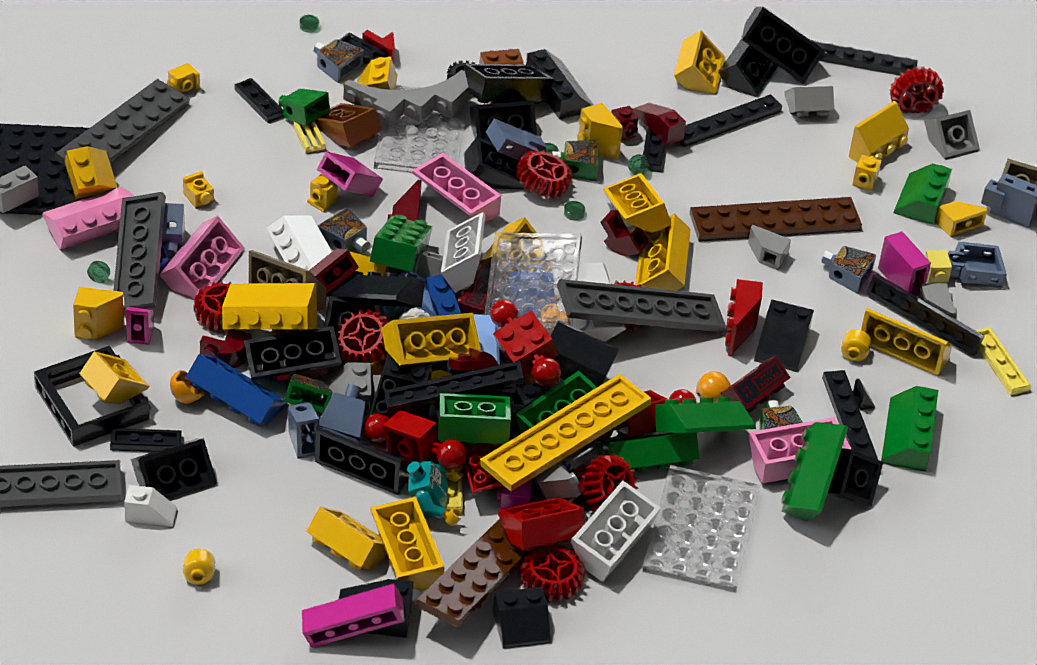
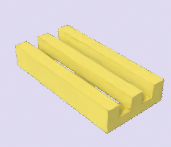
[294,121,326,153]

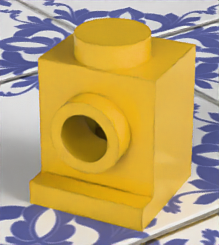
[167,63,200,93]
[183,171,214,208]
[307,173,338,212]

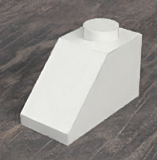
[124,485,177,527]

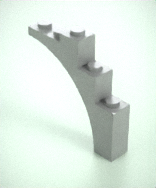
[343,70,474,127]

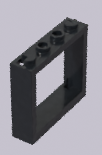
[34,345,151,447]

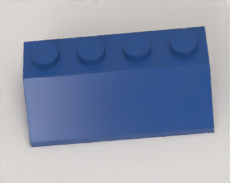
[185,354,287,426]

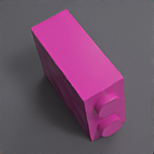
[316,151,383,197]
[878,231,931,296]

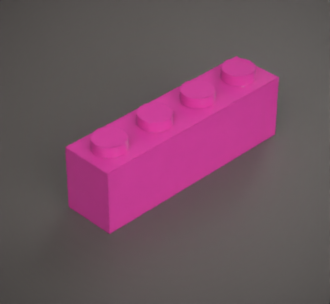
[302,584,404,647]

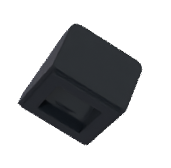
[853,378,875,410]

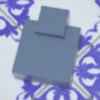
[486,119,547,161]
[981,173,1037,228]
[948,241,1007,287]

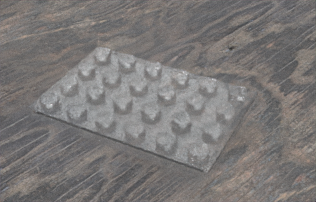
[374,85,469,173]
[485,232,582,336]
[642,465,761,593]

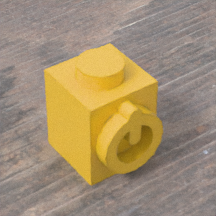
[852,155,881,191]

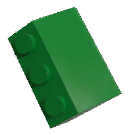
[893,163,952,225]
[438,393,511,445]

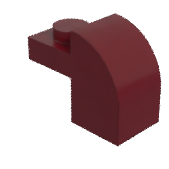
[600,209,649,256]
[200,329,252,368]
[449,348,499,371]

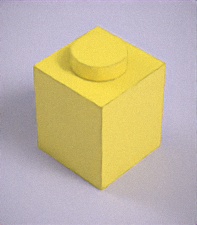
[925,250,952,283]

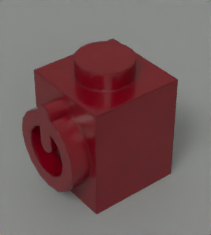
[611,106,639,140]

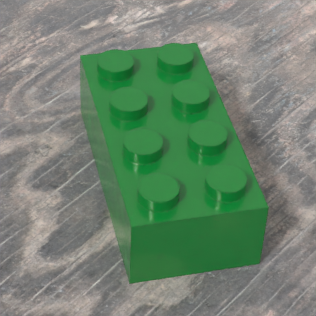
[369,215,432,272]

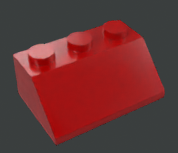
[498,497,584,551]

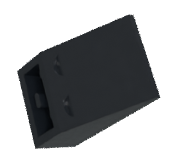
[369,353,433,418]

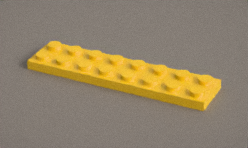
[480,374,651,491]

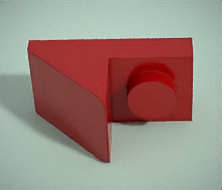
[362,30,395,64]

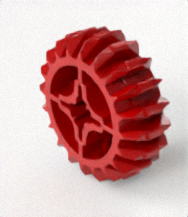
[890,66,944,113]
[516,150,572,199]
[193,281,235,333]
[335,309,389,365]
[581,455,639,511]
[520,544,585,602]

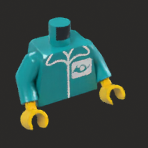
[407,461,464,526]

